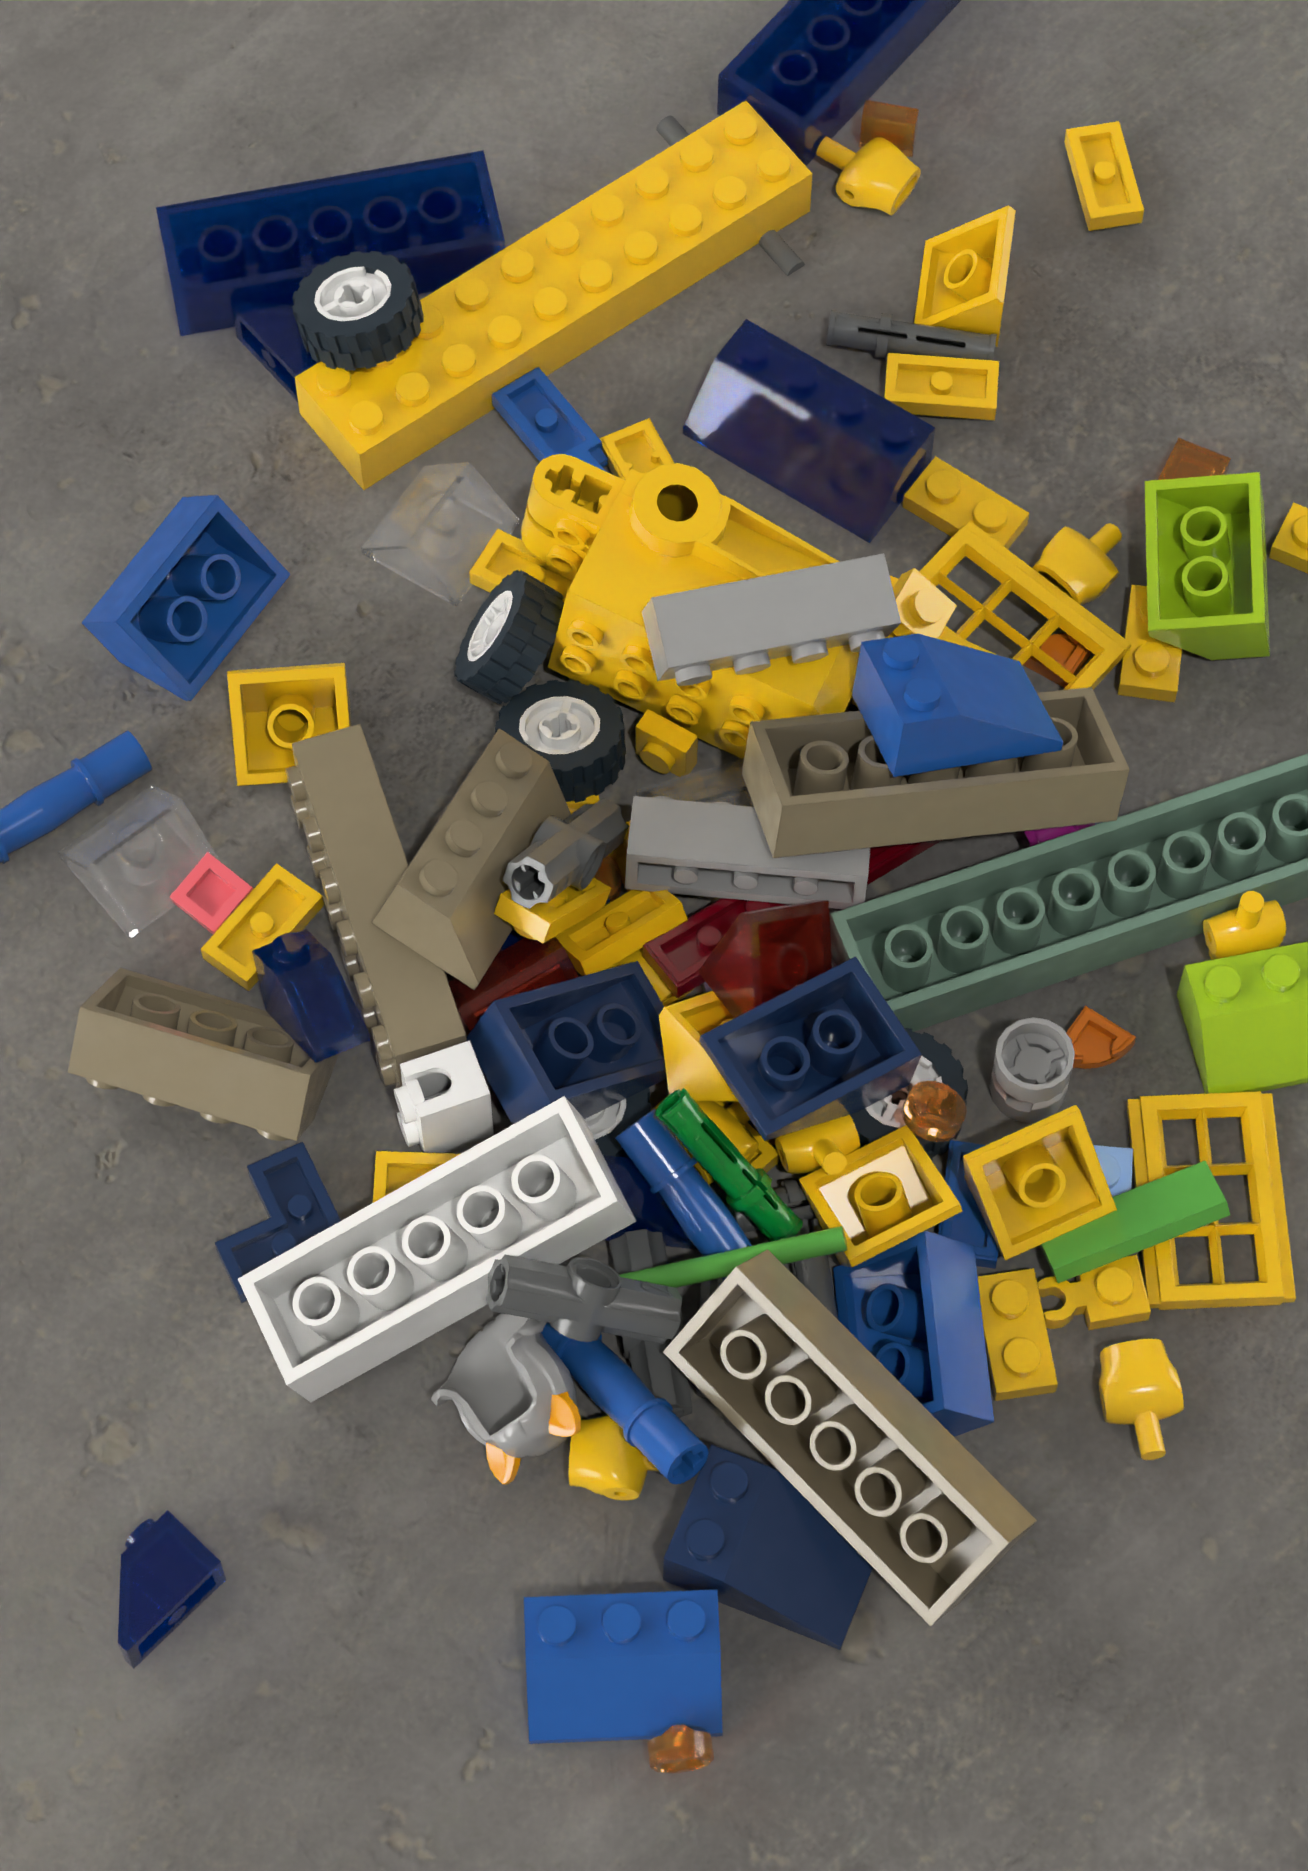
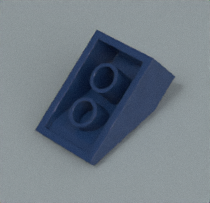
[699,956,922,1141]
[466,961,667,1125]
[663,1444,873,1650]

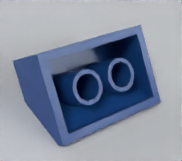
[82,495,290,701]
[833,1231,994,1437]
[524,1590,723,1744]

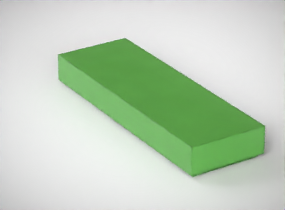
[1040,1161,1230,1283]

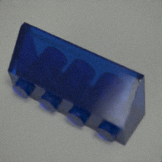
[682,319,935,543]

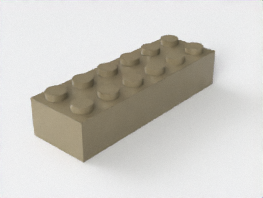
[742,687,1130,858]
[285,724,467,1088]
[663,1249,1037,1626]

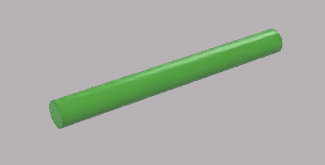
[620,1226,848,1288]

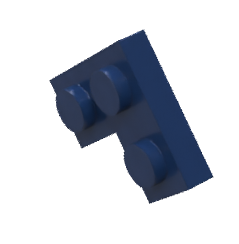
[215,1142,341,1303]

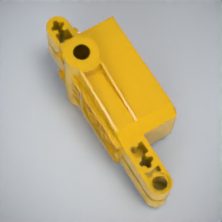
[521,454,997,760]

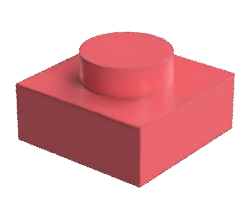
[169,852,253,934]

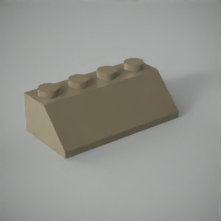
[372,728,571,990]
[68,968,345,1141]

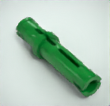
[655,1088,803,1242]

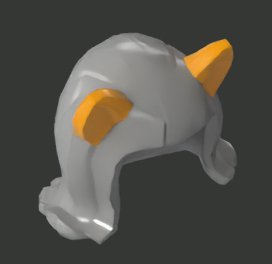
[431,1313,581,1485]

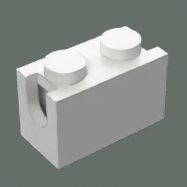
[394,1040,494,1154]

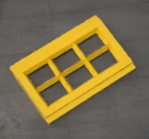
[919,521,1131,690]
[1126,1091,1296,1310]

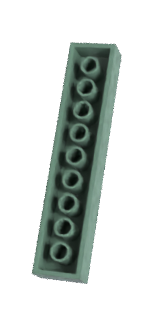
[828,754,1308,1032]

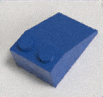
[852,633,1063,777]

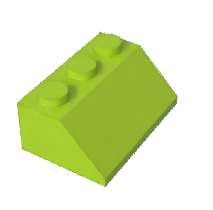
[1144,472,1270,660]
[1177,941,1308,1094]

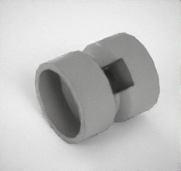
[989,1017,1075,1123]

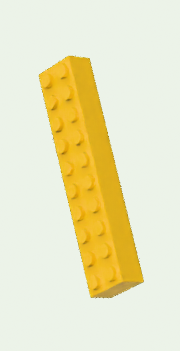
[295,100,813,491]

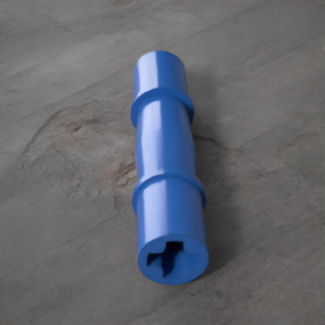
[0,730,152,864]
[615,1108,752,1286]
[541,1322,709,1484]

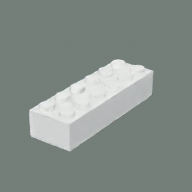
[238,1096,636,1403]

